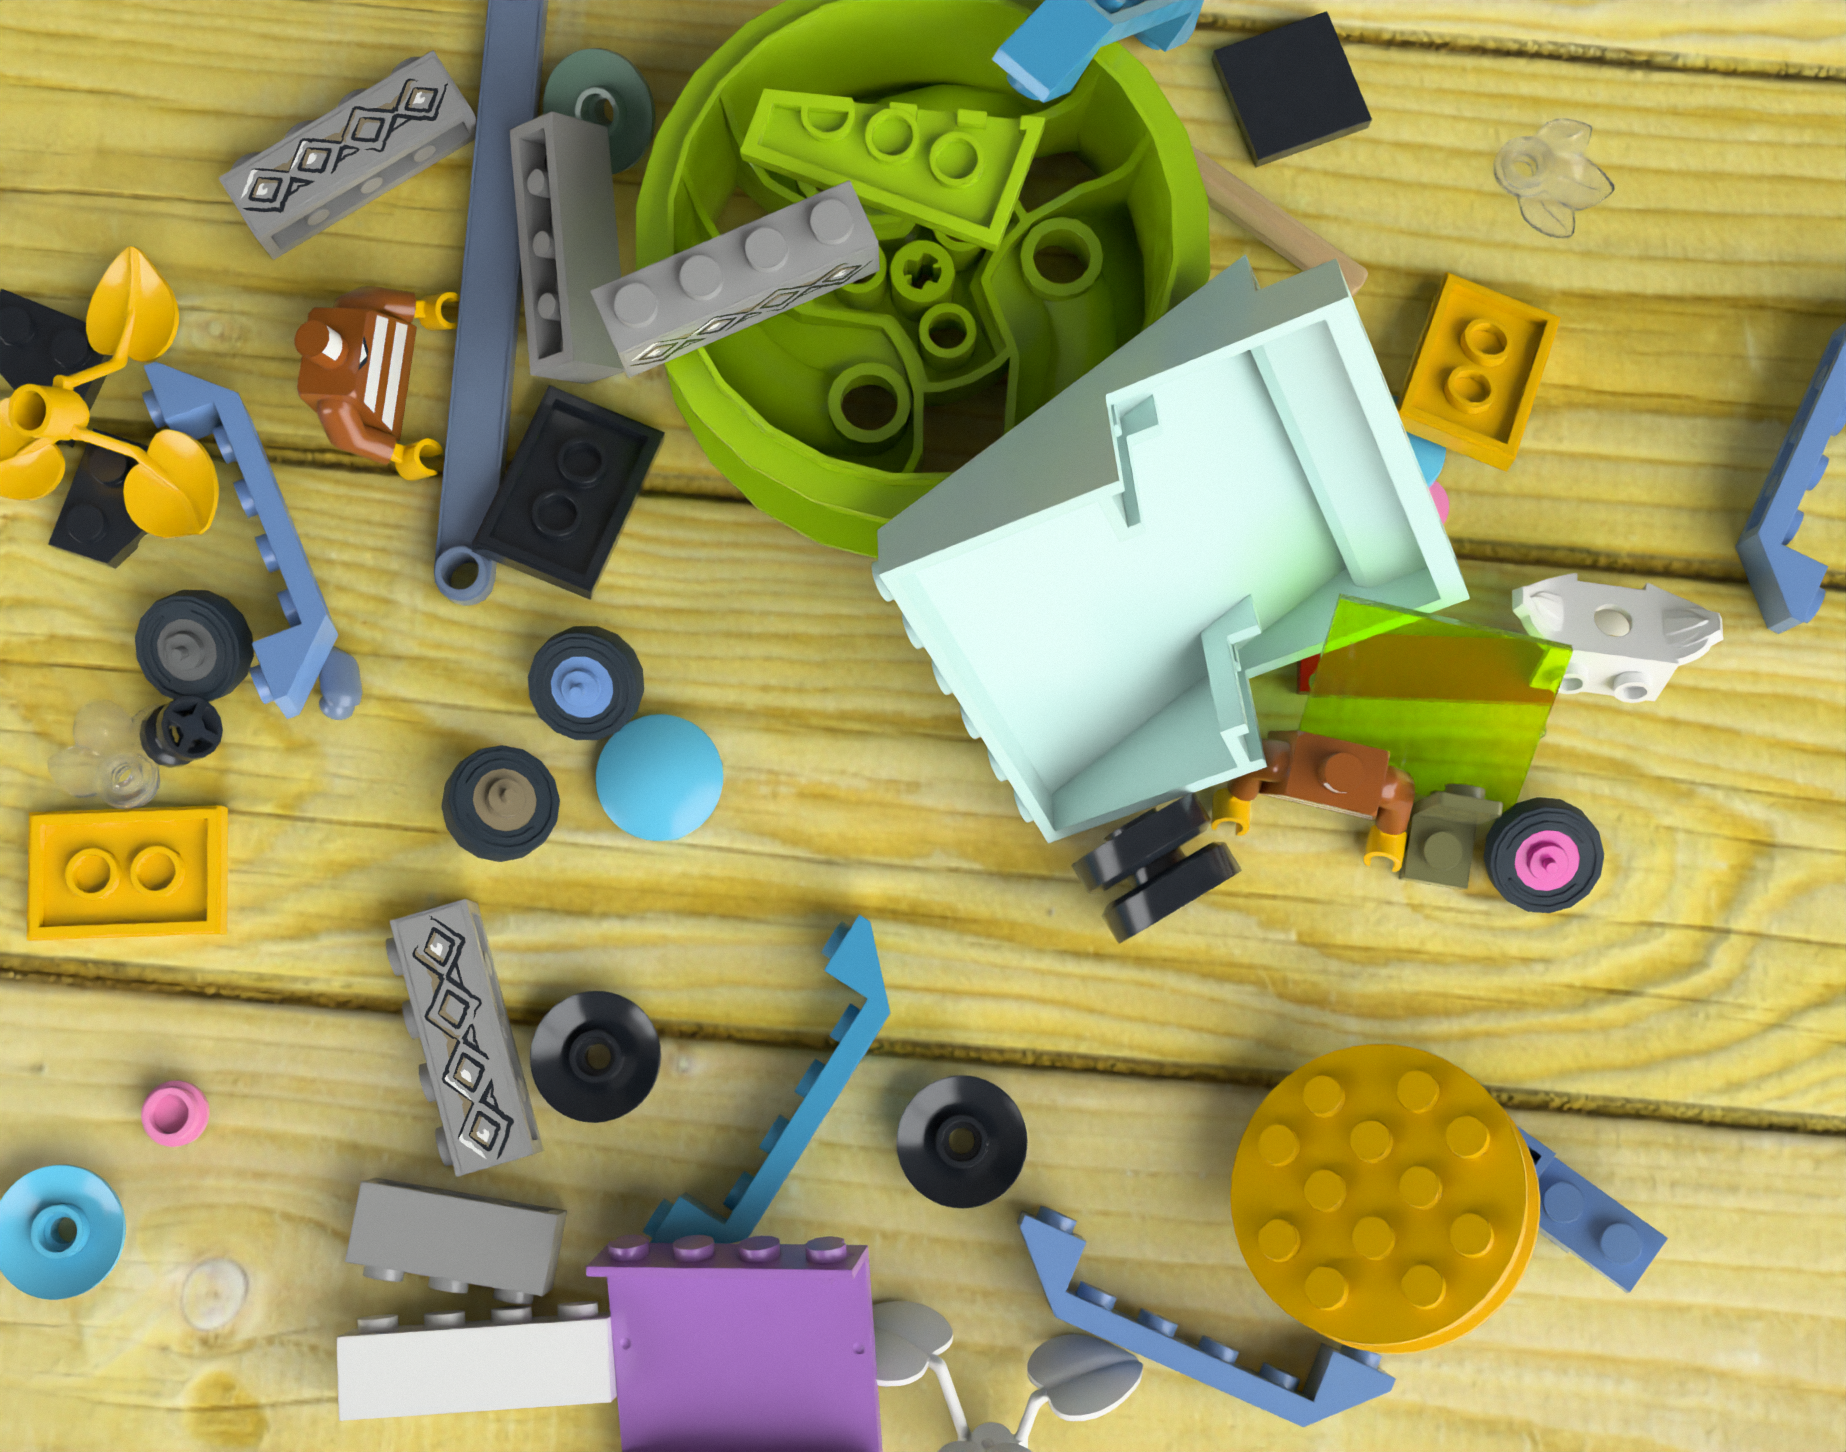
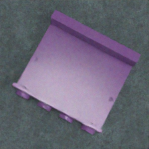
[586,1234,883,1452]

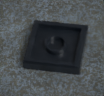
[1211,11,1372,168]

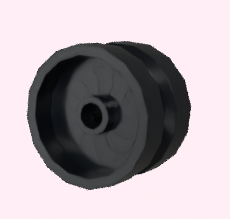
[1071,792,1242,944]

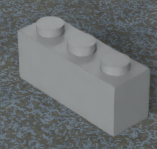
[345,1178,567,1304]

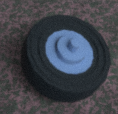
[528,626,644,740]

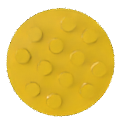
[1230,1044,1540,1354]

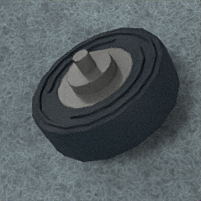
[135,590,254,702]

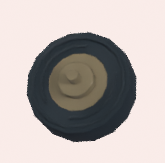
[441,745,560,862]

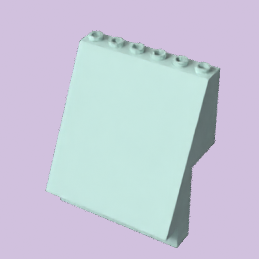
[872,254,1470,843]

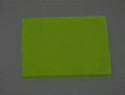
[1297,593,1573,813]

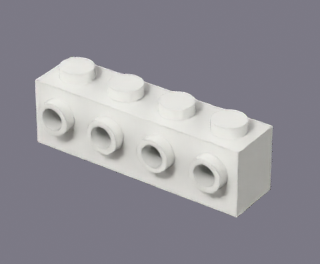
[337,1301,617,1421]

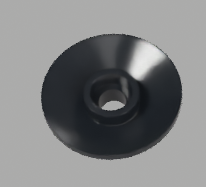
[530,991,661,1123]
[896,1075,1028,1209]

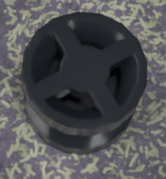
[139,696,223,768]

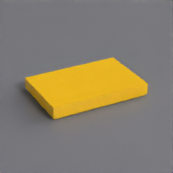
[1395,272,1561,472]
[27,805,228,942]

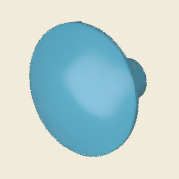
[596,714,723,841]

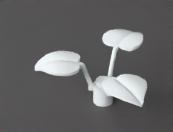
[872,1301,1143,1452]

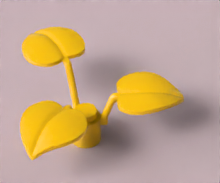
[0,246,219,538]

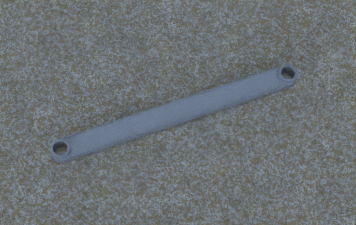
[434,0,548,606]

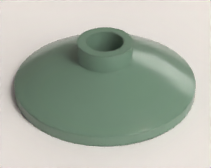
[543,48,656,175]

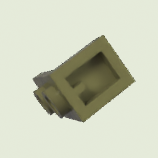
[1399,784,1503,890]

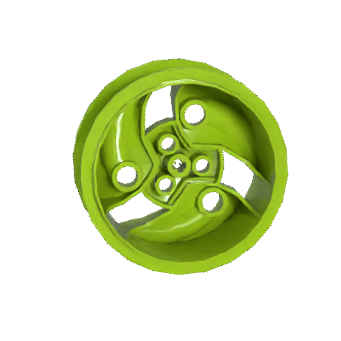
[636,0,1210,559]

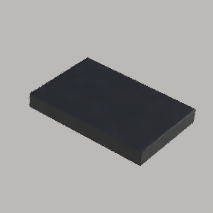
[472,385,665,600]

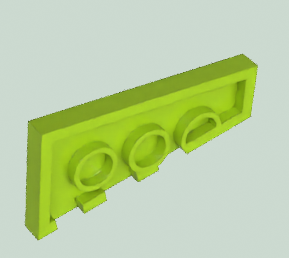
[740,89,1046,253]

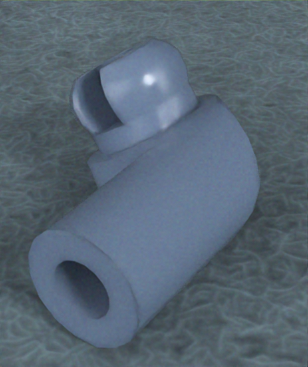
[319,646,363,720]

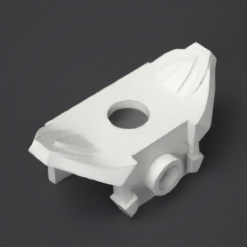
[1512,573,1723,703]

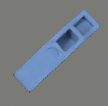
[1517,1126,1668,1293]

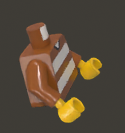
[294,285,460,481]
[1211,730,1416,872]

